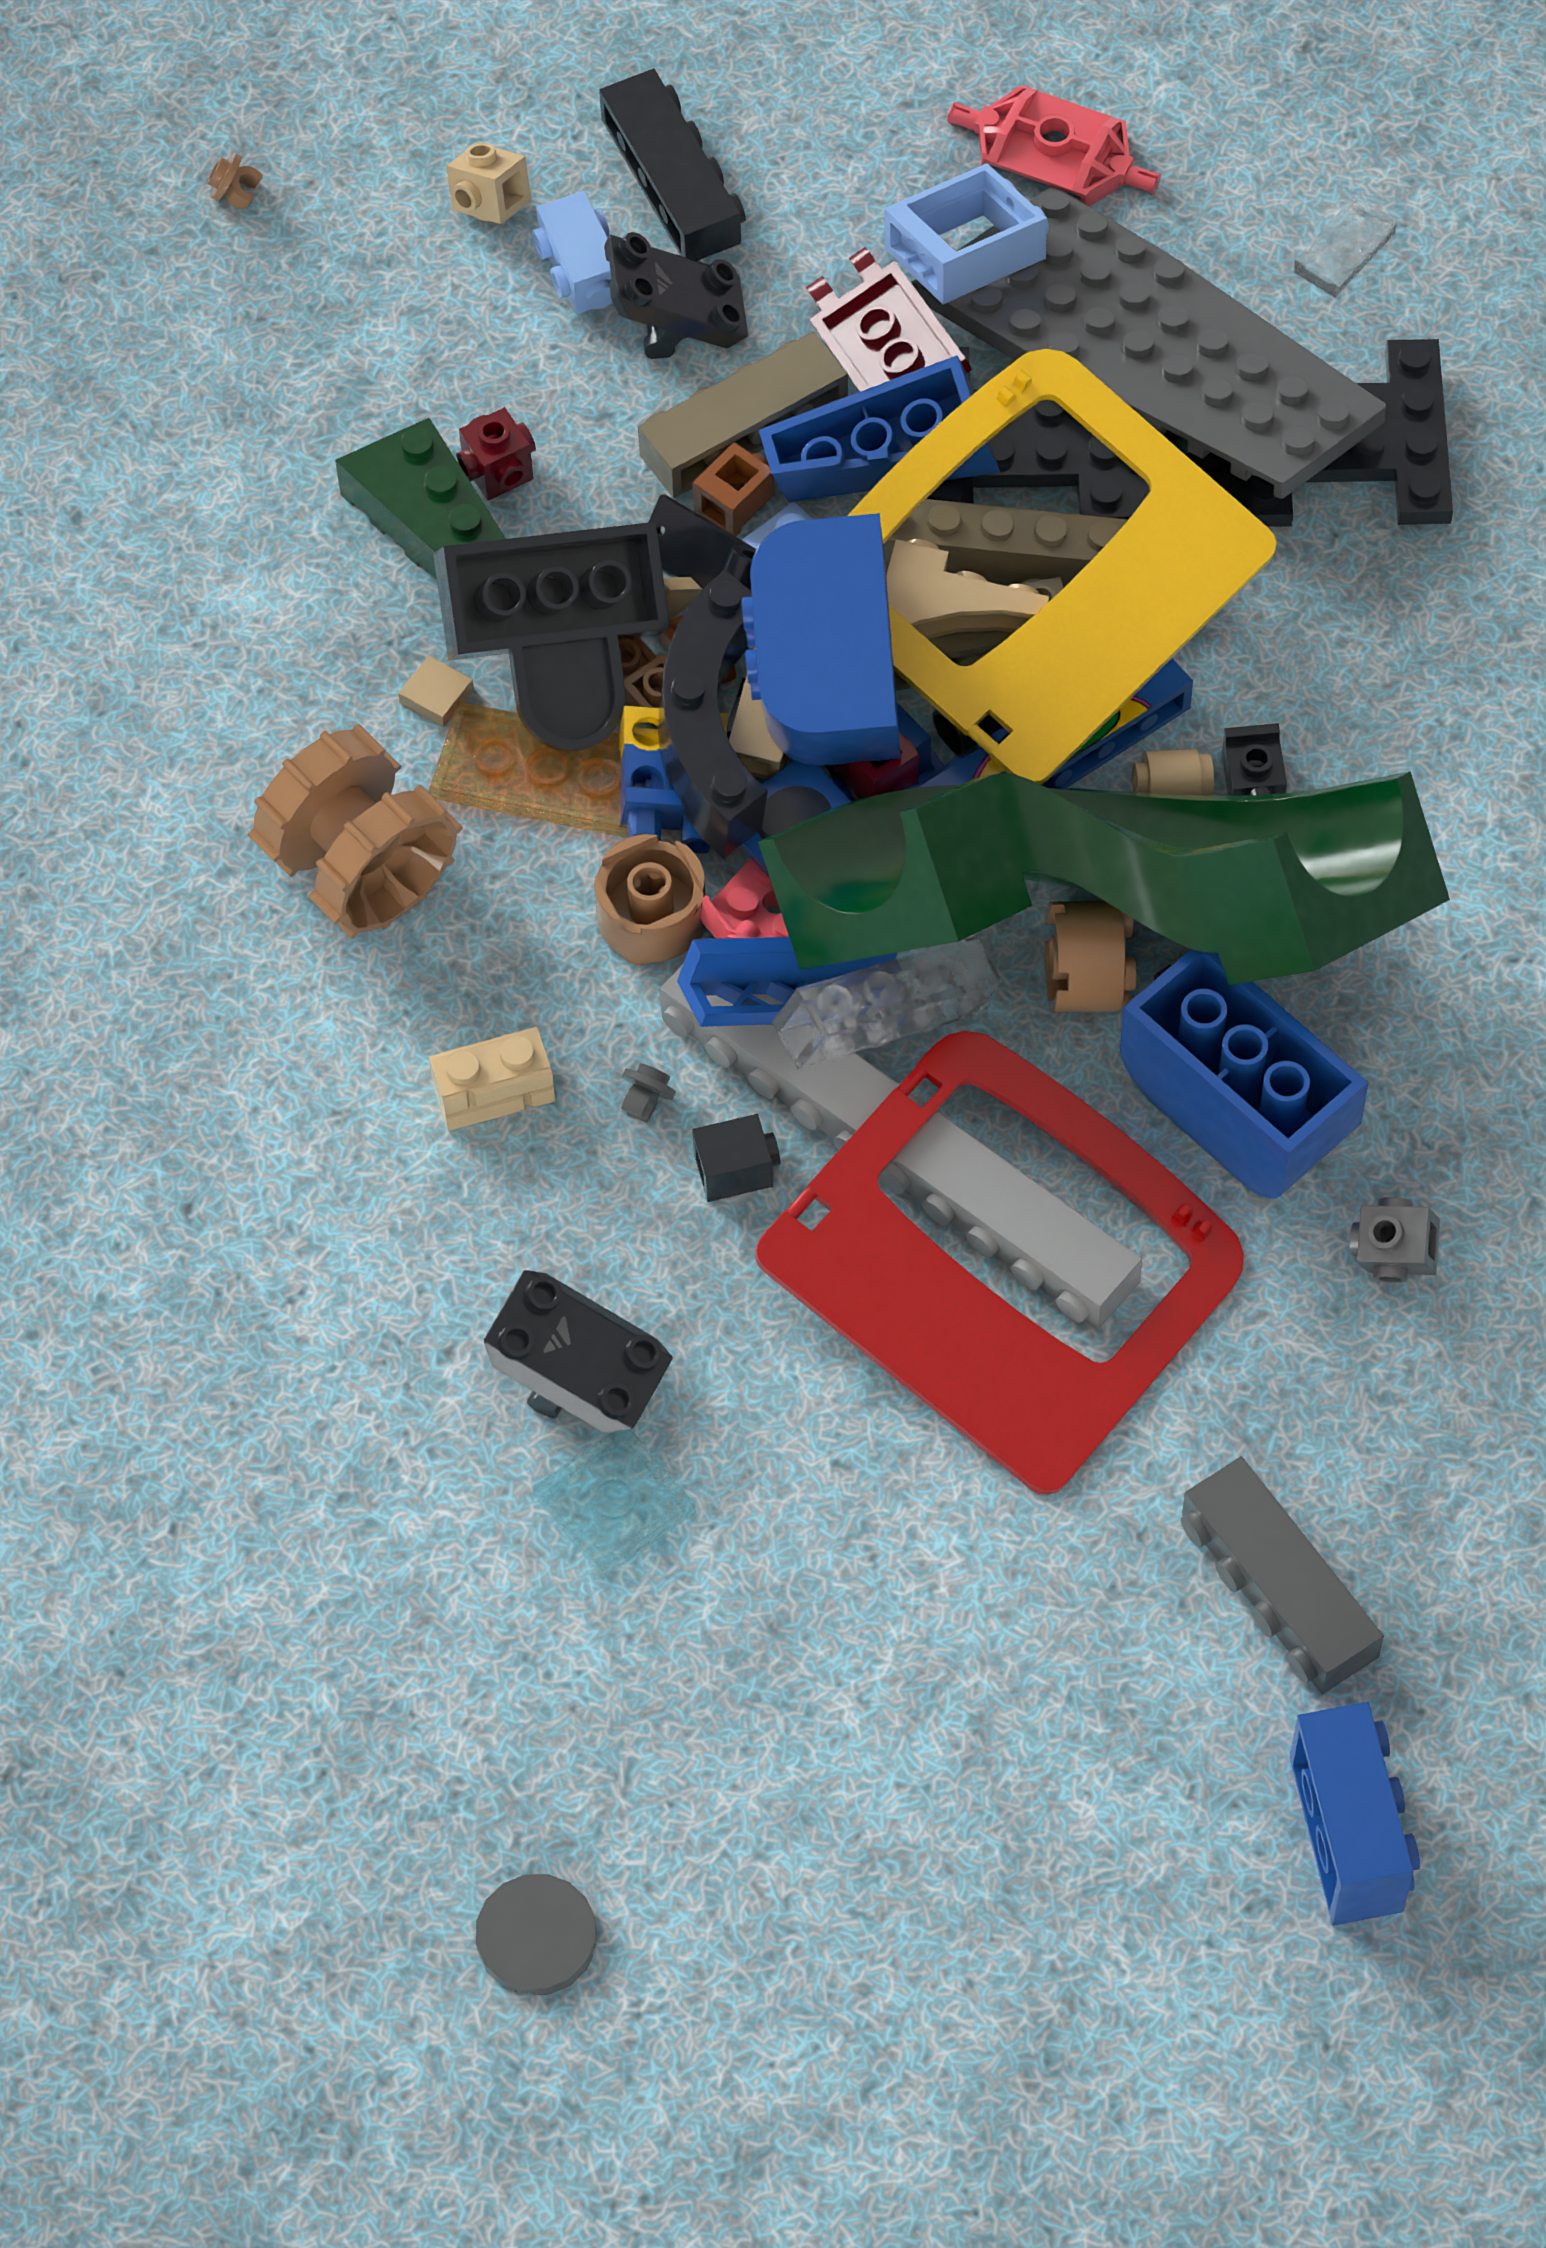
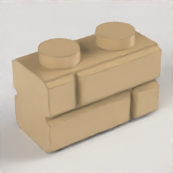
[429,1027,555,1131]

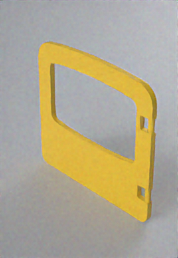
[847,349,1276,785]

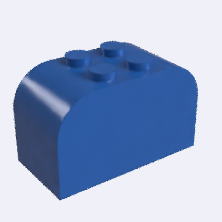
[742,513,901,765]
[1120,949,1369,1199]

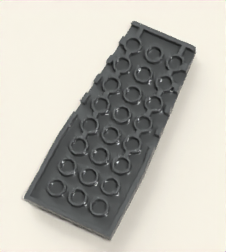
[912,186,1386,499]

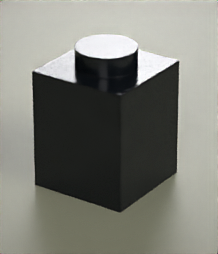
[692,1114,781,1202]

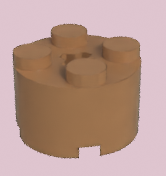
[594,834,706,965]
[1044,900,1136,1013]

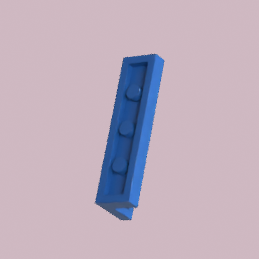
[677,937,904,1027]

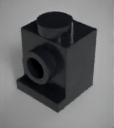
[1222,723,1287,796]

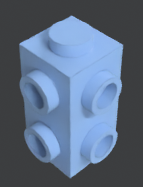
[532,191,613,315]

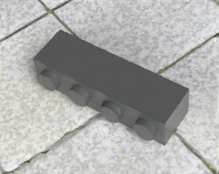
[1181,1456,1384,1695]

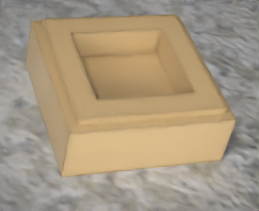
[398,655,474,727]

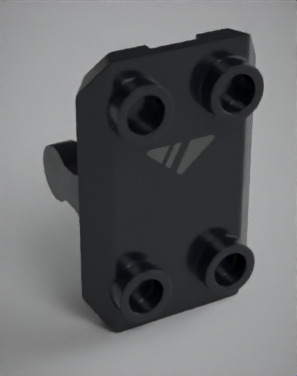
[604,232,748,359]
[484,1270,673,1433]

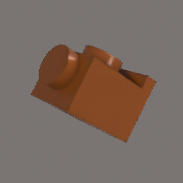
[693,442,775,537]

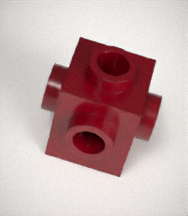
[456,407,536,501]

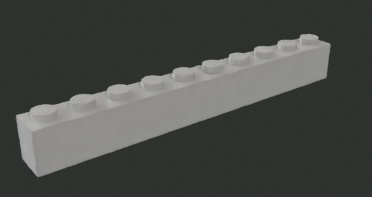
[659,963,1142,1330]

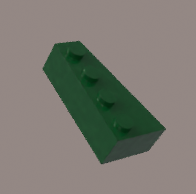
[335,418,506,585]

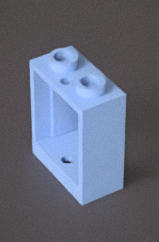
[884,163,1049,304]

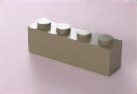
[638,331,848,499]

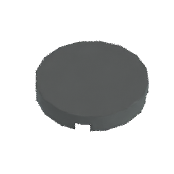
[476,1874,596,1995]

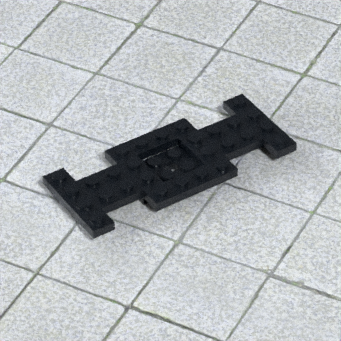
[926,339,1453,527]

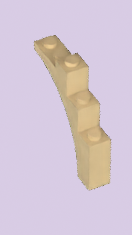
[729,539,1049,780]

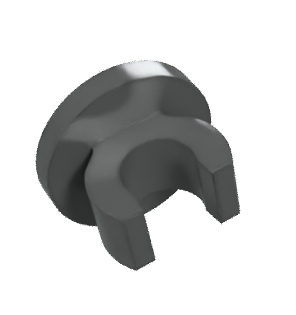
[621,1063,676,1123]

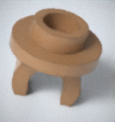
[207,153,263,209]

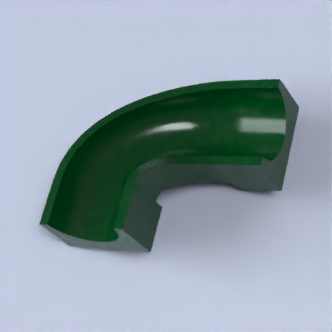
[758,771,1450,985]

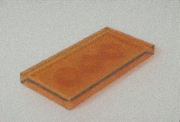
[429,701,629,838]

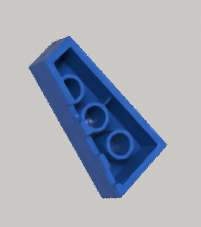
[759,355,1000,502]

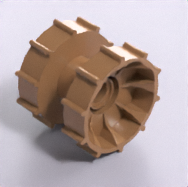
[248,724,463,939]

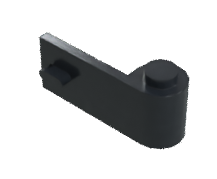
[648,494,757,591]

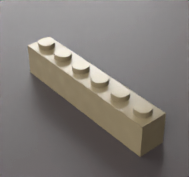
[865,493,1128,587]

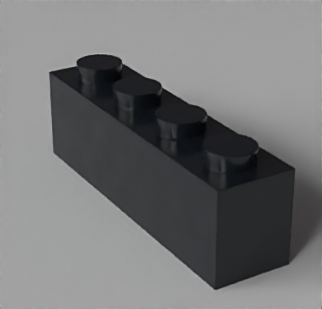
[599,68,746,261]

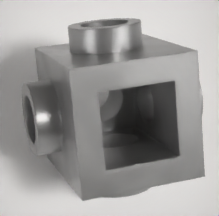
[1350,1197,1440,1283]

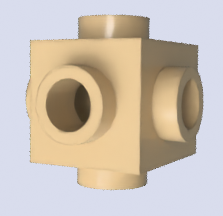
[446,142,532,224]

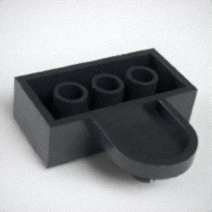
[433,522,670,752]

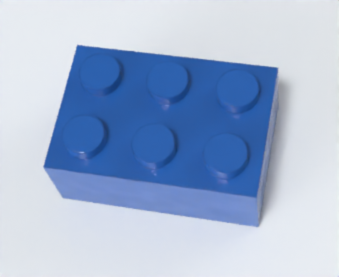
[1289,1701,1420,1926]

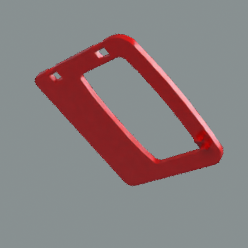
[755,1031,1244,1495]

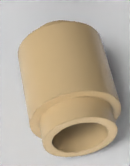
[1132,748,1214,796]

